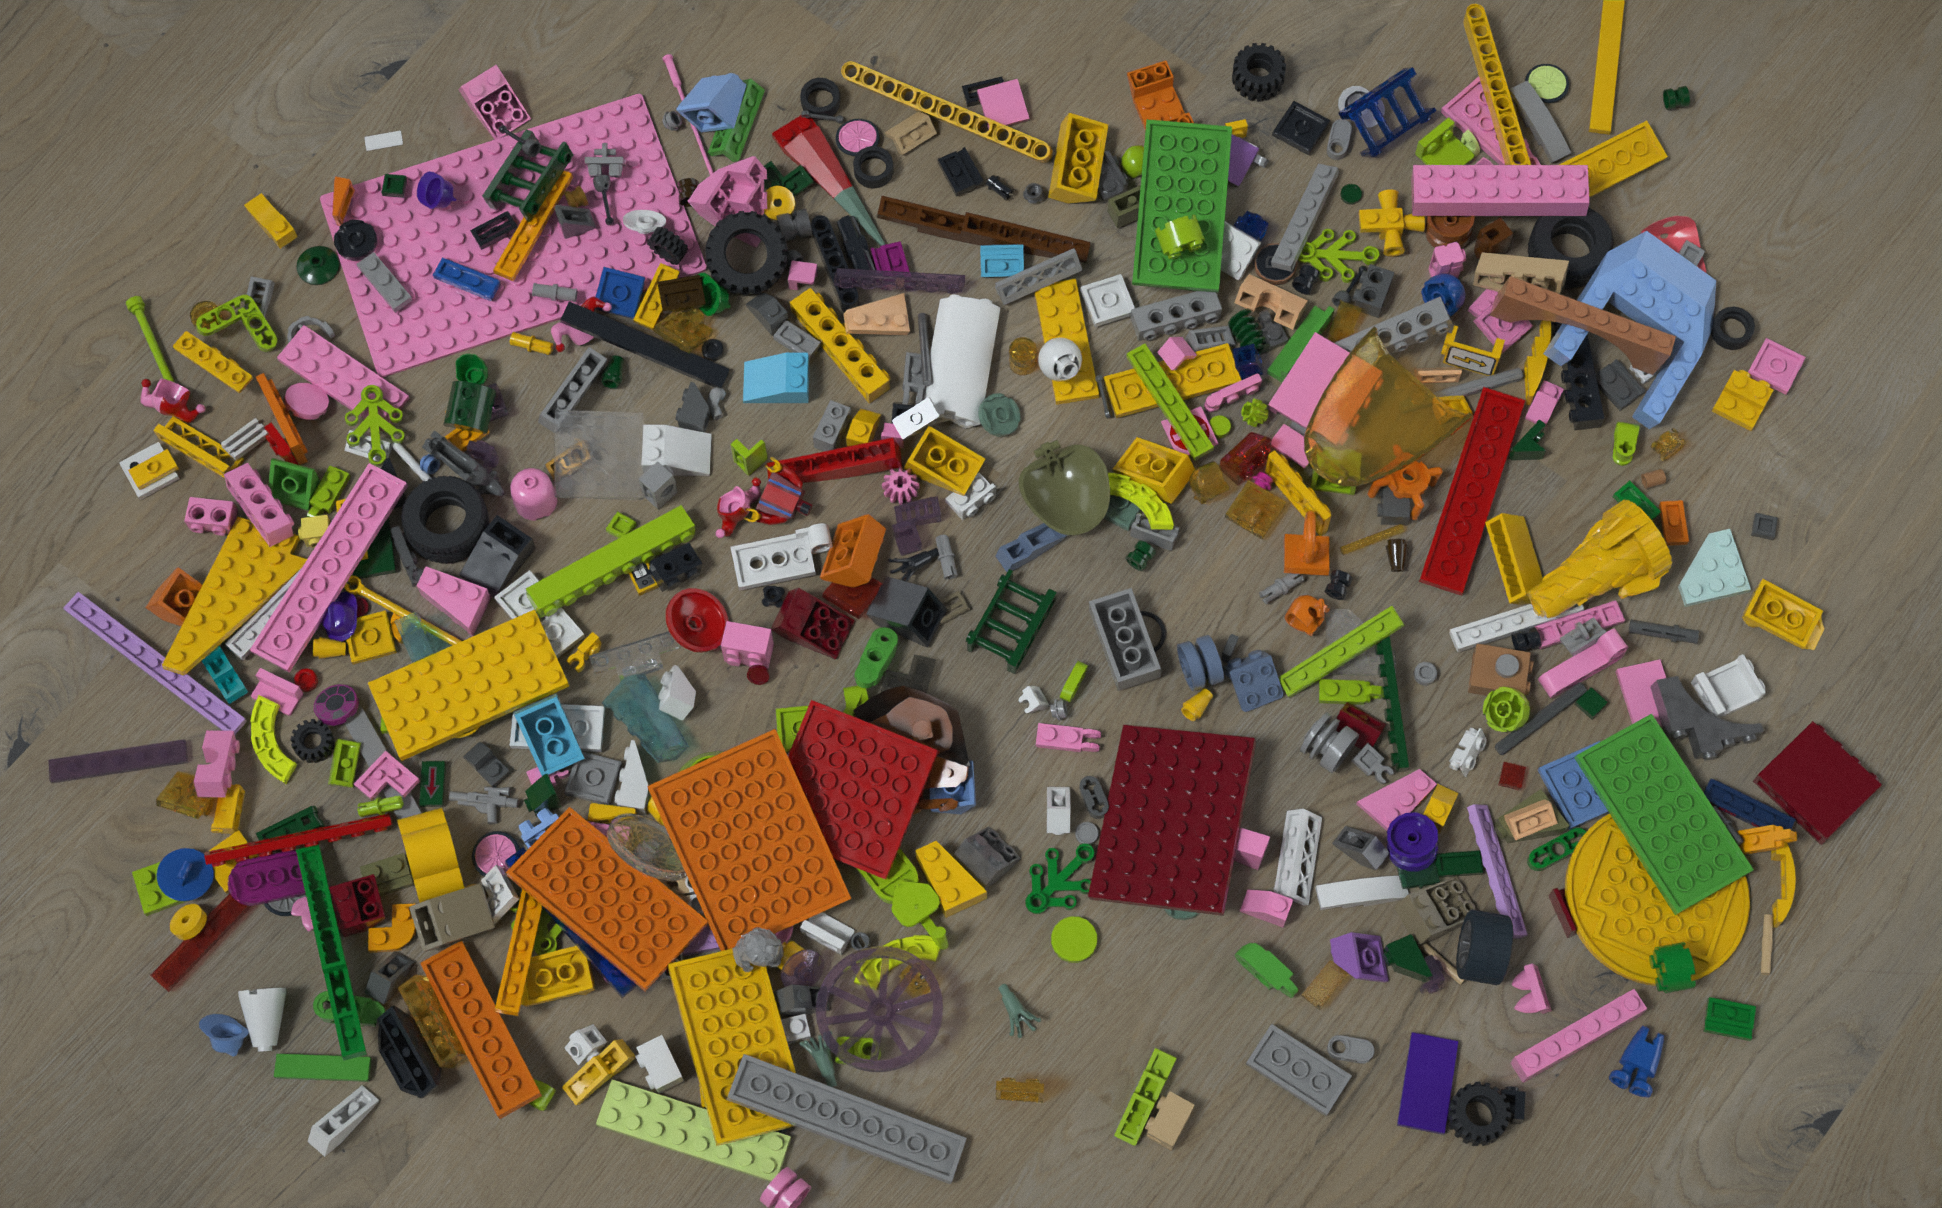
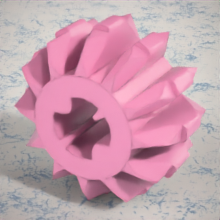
[882,466,919,505]

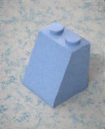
[676,73,746,132]

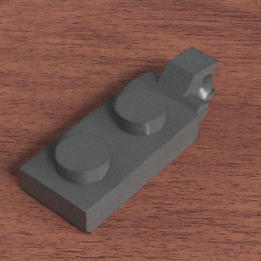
[391,526,423,587]

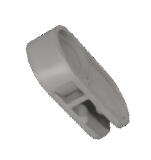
[1327,119,1352,160]
[1327,1035,1374,1064]

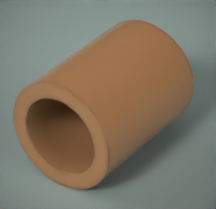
[1641,469,1666,489]

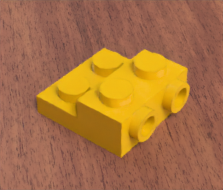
[1712,370,1773,431]

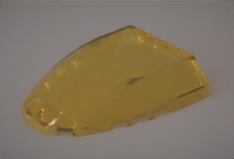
[1304,326,1473,486]

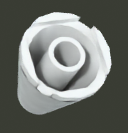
[238,988,286,1052]

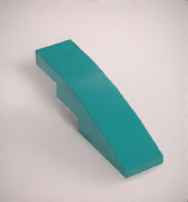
[202,646,248,704]

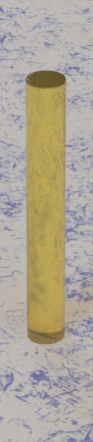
[1340,524,1404,555]

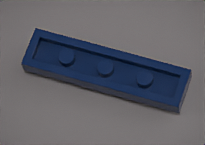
[1703,778,1796,830]

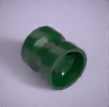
[1663,86,1690,110]
[1125,540,1156,571]

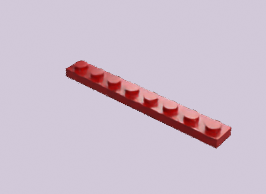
[204,813,392,867]

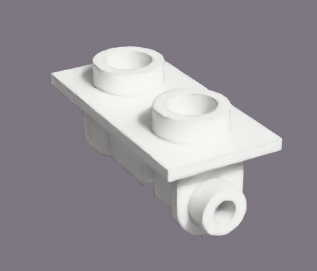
[1449,728,1486,777]

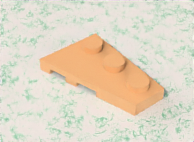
[844,293,910,335]

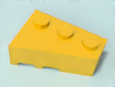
[915,841,987,918]

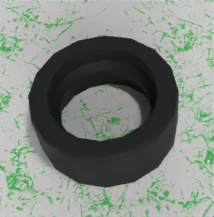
[800,77,841,120]
[853,146,894,189]
[1711,306,1755,350]

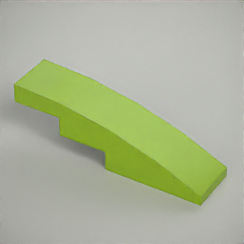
[1114,1048,1177,1146]

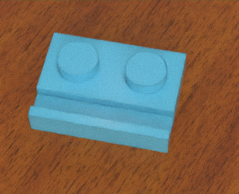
[980,244,1024,277]

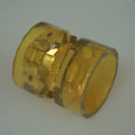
[1009,337,1037,376]

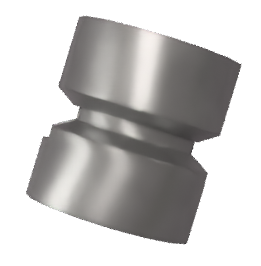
[776,208,812,241]

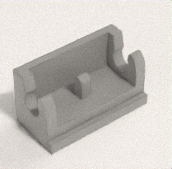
[1130,513,1180,551]

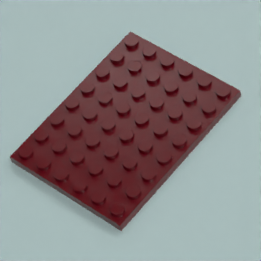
[1088,725,1257,916]

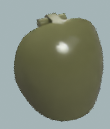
[1018,440,1110,535]

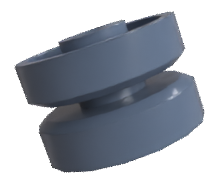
[1177,635,1224,691]

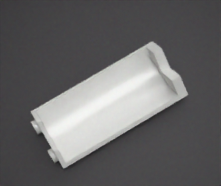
[922,295,1000,429]

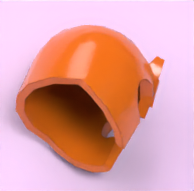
[1284,595,1330,636]

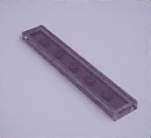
[48,739,188,783]

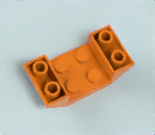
[1127,60,1194,131]

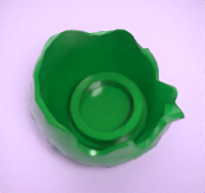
[455,354,489,385]

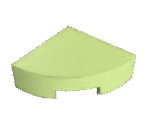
[1461,130,1480,158]

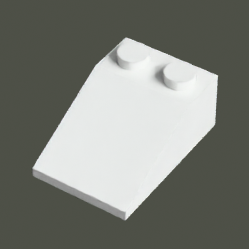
[641,425,712,476]

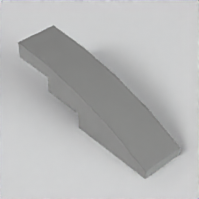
[1509,80,1571,163]

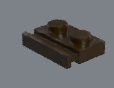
[657,275,706,314]

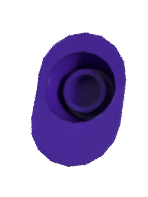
[417,171,457,209]
[322,592,357,642]

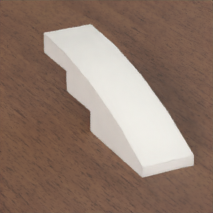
[1315,875,1409,910]

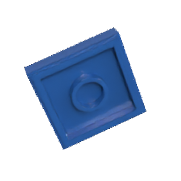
[595,267,646,319]

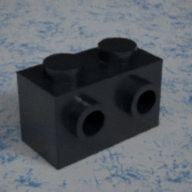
[649,543,703,592]

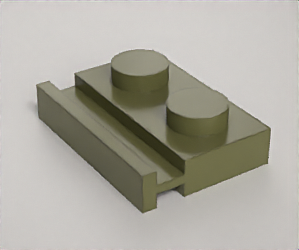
[360,853,414,896]

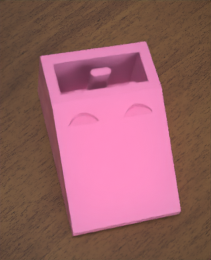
[458,65,531,140]

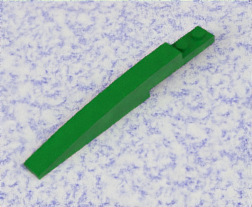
[296,844,367,1061]

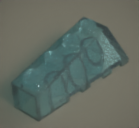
[602,674,689,763]

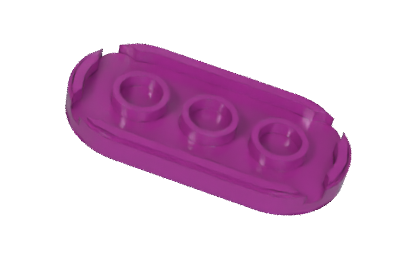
[228,850,306,906]

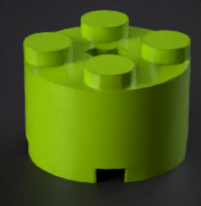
[1155,215,1205,260]

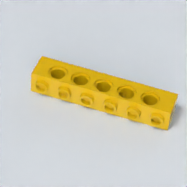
[790,288,890,404]

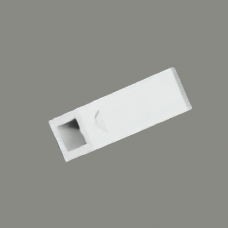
[615,740,651,815]

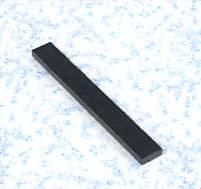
[560,301,730,388]

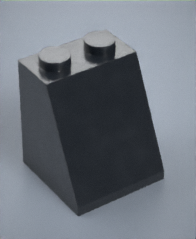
[866,576,948,648]

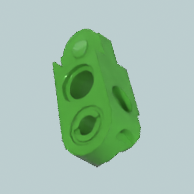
[854,627,898,688]
[1234,943,1299,998]
[313,991,386,1027]

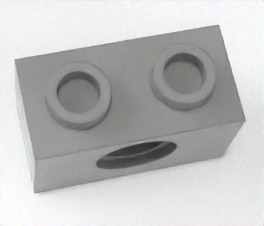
[639,461,677,510]

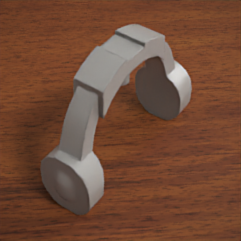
[287,316,335,342]

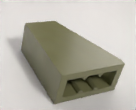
[1494,789,1569,843]

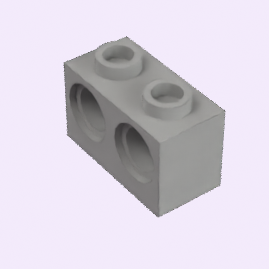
[813,400,852,451]

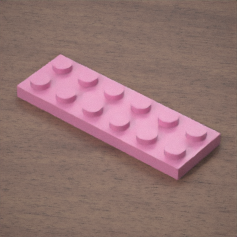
[277,325,409,432]

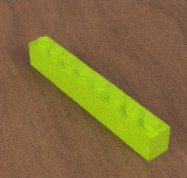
[525,505,695,618]

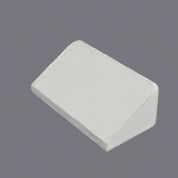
[344,428,393,461]

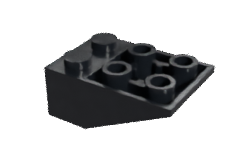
[459,515,536,599]

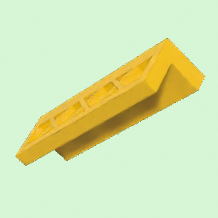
[153,416,245,478]

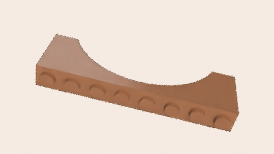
[1490,276,1676,375]

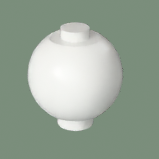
[1038,337,1082,381]

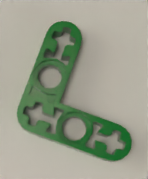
[1527,828,1586,871]

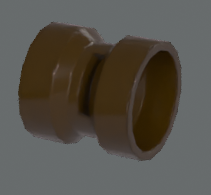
[678,178,699,207]

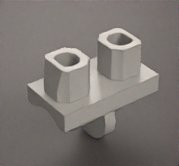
[585,143,626,178]
[1560,617,1606,656]

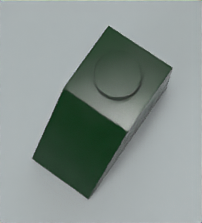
[524,773,562,818]
[1383,934,1433,983]

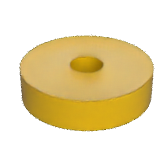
[764,186,796,221]
[170,904,207,940]

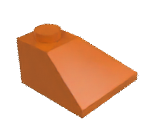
[145,567,202,626]

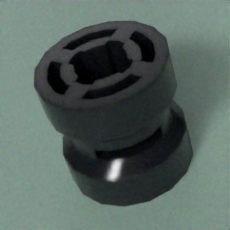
[1292,265,1321,295]
[1324,570,1353,600]
[1511,626,1541,652]

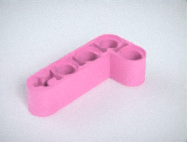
[1538,628,1628,699]

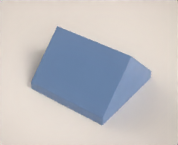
[930,760,976,815]

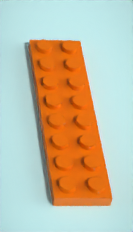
[420,940,542,1119]

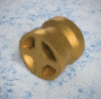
[564,185,589,208]

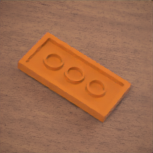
[256,373,308,465]

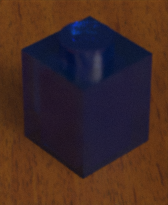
[1233,344,1263,380]

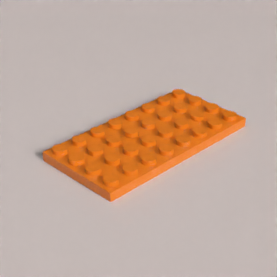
[506,807,708,992]

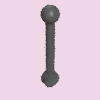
[801,111,844,124]
[1095,375,1111,418]

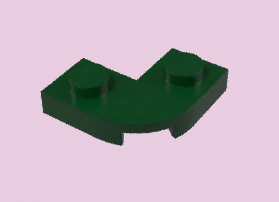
[764,161,814,197]

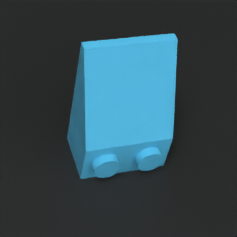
[743,353,809,403]
[514,693,585,776]

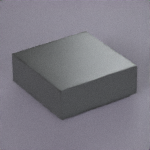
[1751,513,1778,540]
[1221,634,1239,663]

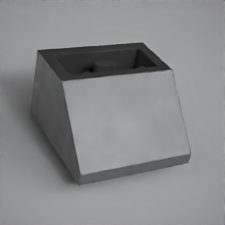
[952,826,1020,889]

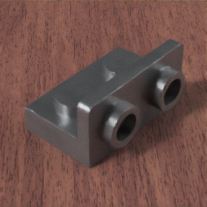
[1098,150,1129,203]

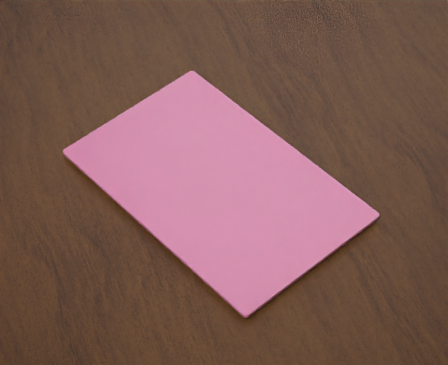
[320,94,707,378]

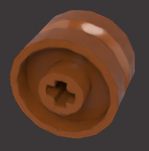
[1425,216,1475,249]

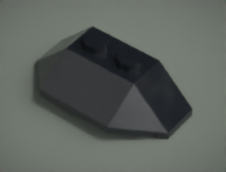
[377,1006,443,1099]

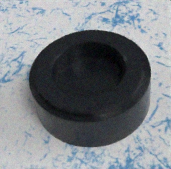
[702,339,724,362]

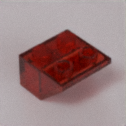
[1219,432,1272,486]

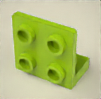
[1415,117,1475,165]

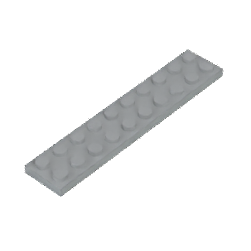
[726,1054,967,1184]

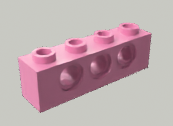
[224,463,294,547]

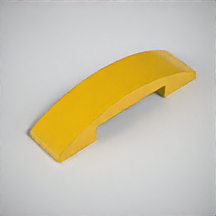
[1771,843,1796,928]

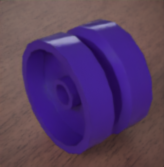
[1387,812,1438,872]

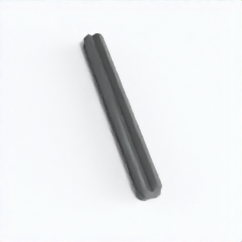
[1494,682,1587,755]

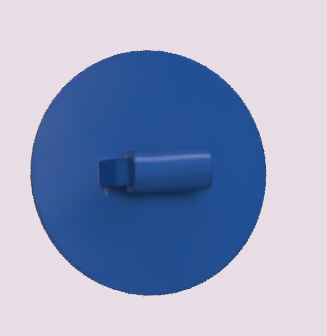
[157,848,214,901]

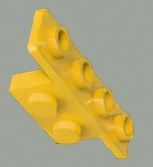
[173,331,253,393]

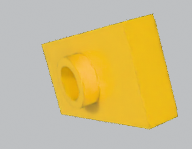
[128,449,179,490]

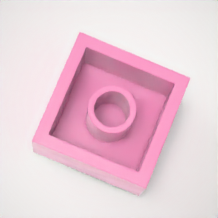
[721,621,774,669]

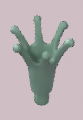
[998,984,1041,1038]
[800,1031,837,1087]

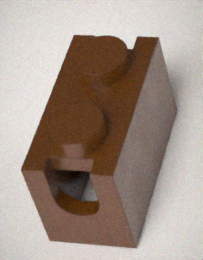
[1474,217,1514,260]

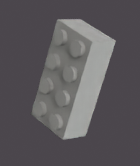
[1089,588,1161,691]

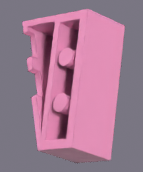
[417,567,491,637]

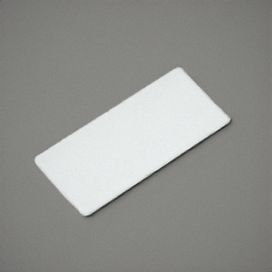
[365,131,403,151]

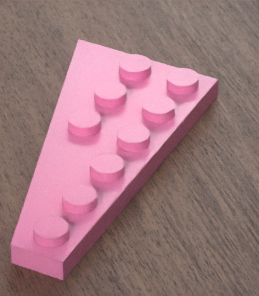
[1441,77,1541,165]

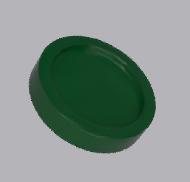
[1340,184,1362,205]

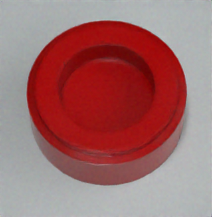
[294,668,318,692]

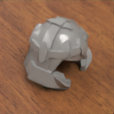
[733,927,783,972]

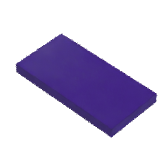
[1397,1032,1458,1135]

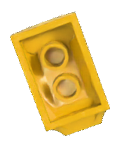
[1742,579,1825,650]
[521,944,595,1007]

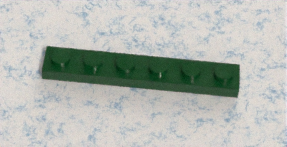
[1375,635,1409,772]

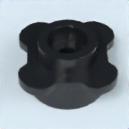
[762,586,785,608]

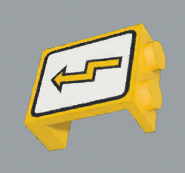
[1441,325,1505,376]

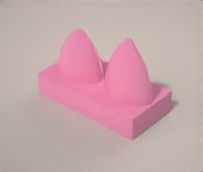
[1512,963,1552,1014]

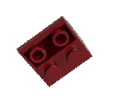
[329,874,386,937]

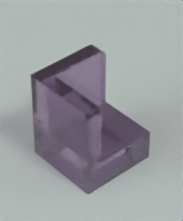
[892,519,922,556]

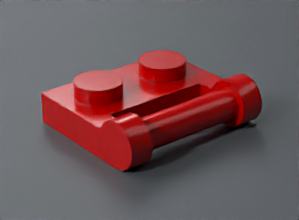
[264,422,299,465]

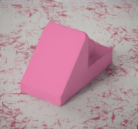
[1525,380,1564,427]

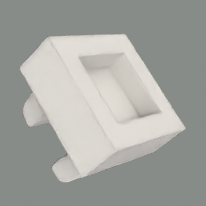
[1019,686,1050,713]

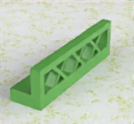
[708,79,765,162]
[1267,306,1335,383]

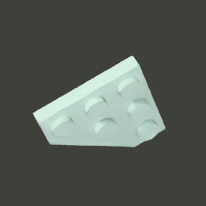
[1678,529,1751,607]

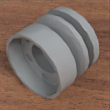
[1300,712,1359,773]

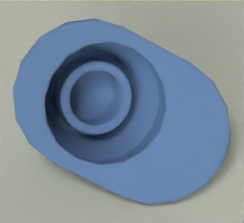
[199,1014,248,1057]

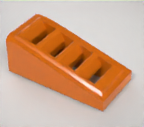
[332,176,355,226]

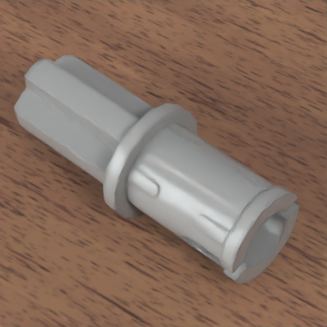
[936,535,958,580]

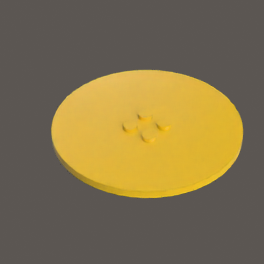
[1565,814,1750,986]

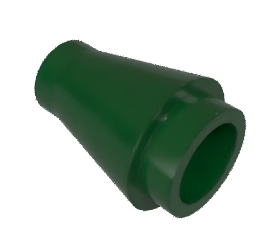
[601,355,624,389]

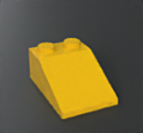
[904,426,985,496]
[1112,437,1196,504]

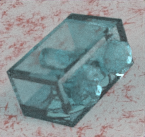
[394,612,436,663]

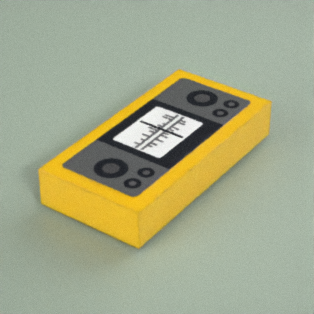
[629,562,659,596]

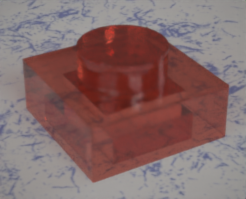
[1498,762,1526,791]

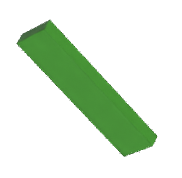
[274,1053,372,1082]

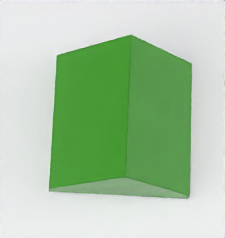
[268,458,321,510]

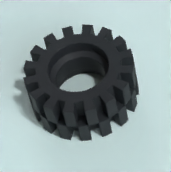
[647,227,689,265]
[290,719,335,763]

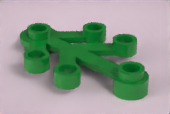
[1025,843,1094,914]

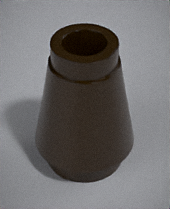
[1385,538,1408,572]

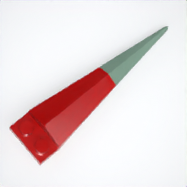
[772,115,886,246]

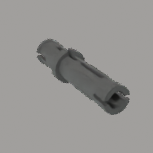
[1628,619,1699,644]

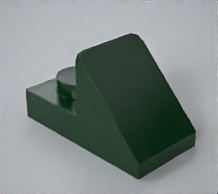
[1508,419,1546,461]

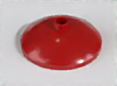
[665,588,729,653]

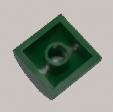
[443,381,496,434]

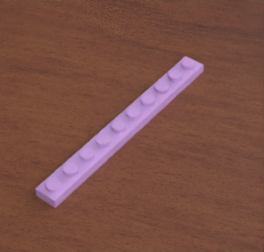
[63,592,247,735]

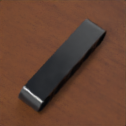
[811,215,860,313]

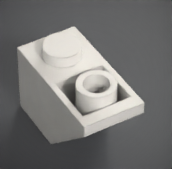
[658,665,696,721]

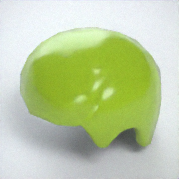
[1120,145,1144,178]

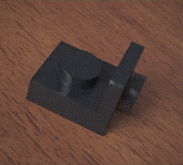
[1499,1086,1526,1124]

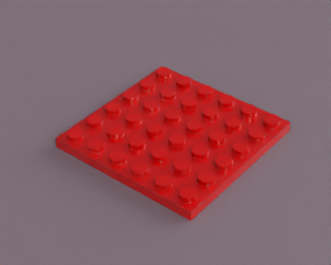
[788,700,939,880]

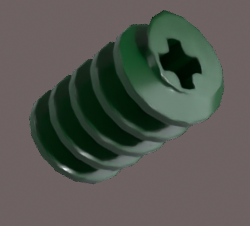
[1228,308,1270,358]

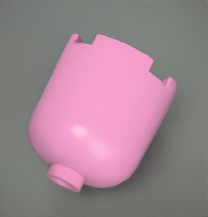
[510,468,558,521]

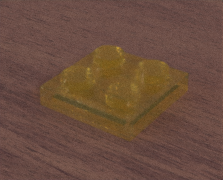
[996,1078,1044,1103]

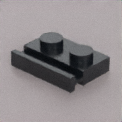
[937,147,984,197]

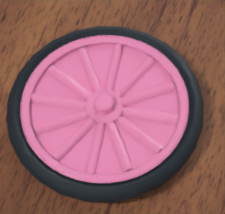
[835,119,880,156]
[472,831,520,877]

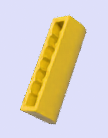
[1485,513,1543,605]

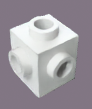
[565,1024,607,1066]

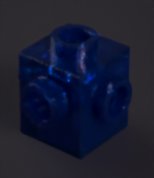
[1234,211,1269,242]

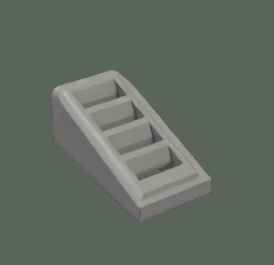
[244,276,275,322]
[1185,326,1235,352]

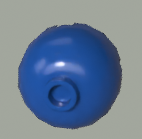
[1421,273,1466,317]

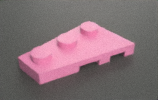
[1356,769,1437,831]

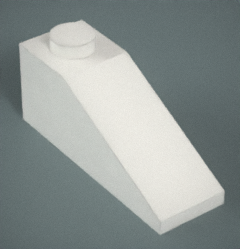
[308,1085,379,1157]

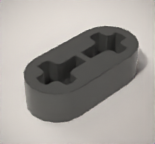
[1079,776,1109,819]

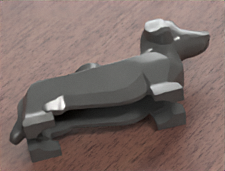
[422,430,505,496]

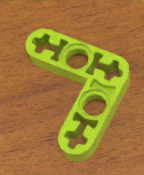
[196,295,277,352]

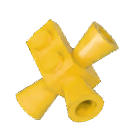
[1358,189,1425,257]

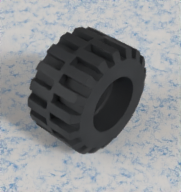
[1232,43,1286,101]
[1447,1082,1511,1146]

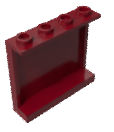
[1752,721,1882,845]

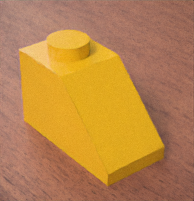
[846,408,881,447]
[1423,784,1459,834]

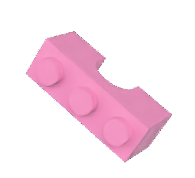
[194,731,240,797]

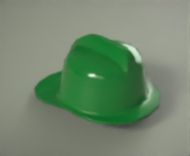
[697,273,731,316]

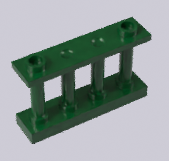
[482,129,574,222]
[965,569,1057,674]

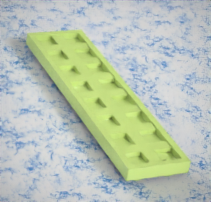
[596,1079,791,1182]

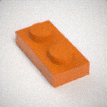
[1659,500,1689,546]

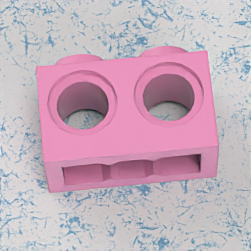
[184,497,238,536]

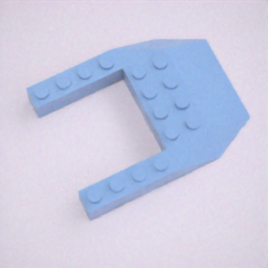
[1543,231,1716,429]

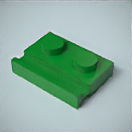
[1703,997,1756,1041]

